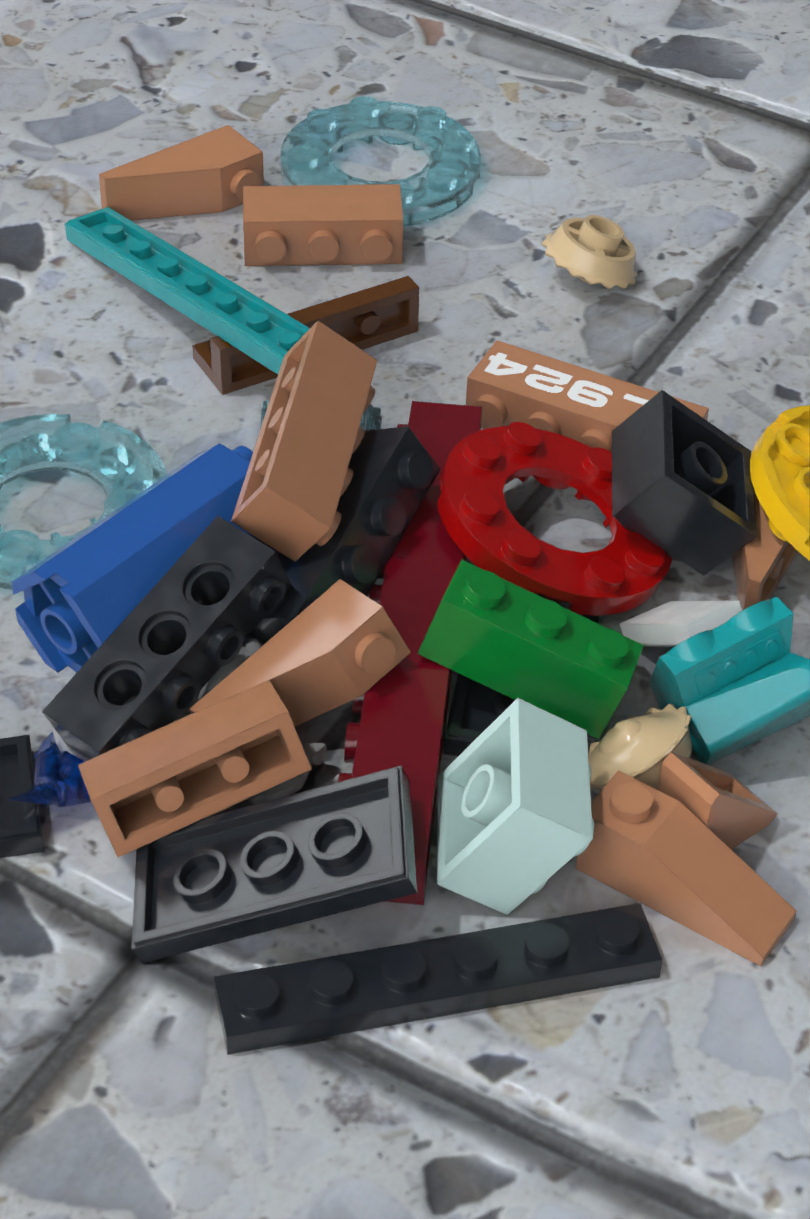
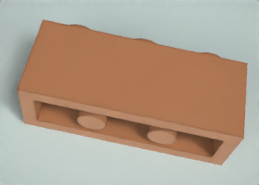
[243,184,403,266]
[78,680,312,857]

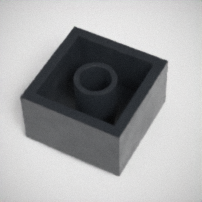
[612,390,757,576]

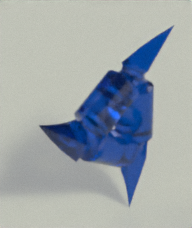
[6,731,91,807]

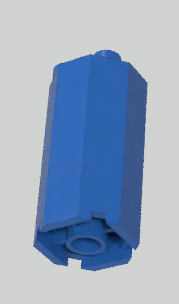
[11,443,280,673]

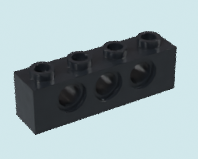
[42,516,292,760]

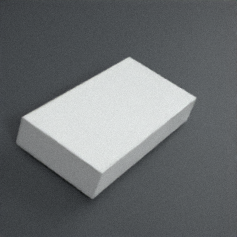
[619,601,742,647]

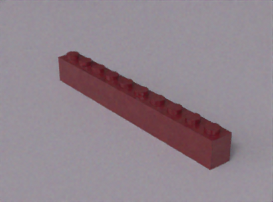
[338,401,482,905]

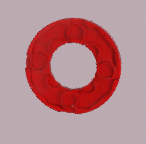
[437,422,672,616]

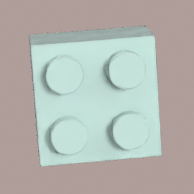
[437,698,594,915]

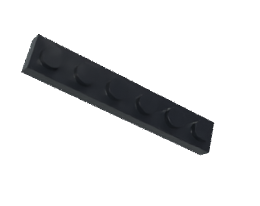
[214,903,662,1055]

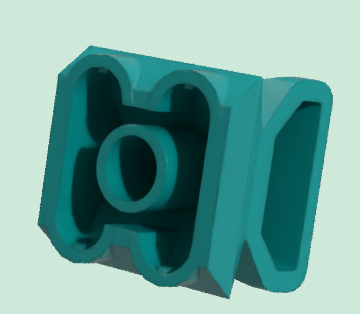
[649,596,810,765]

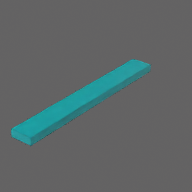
[64,207,310,374]

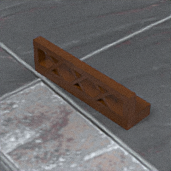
[192,276,419,395]

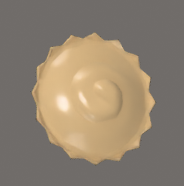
[541,215,638,289]
[588,704,692,794]

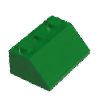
[417,560,644,739]

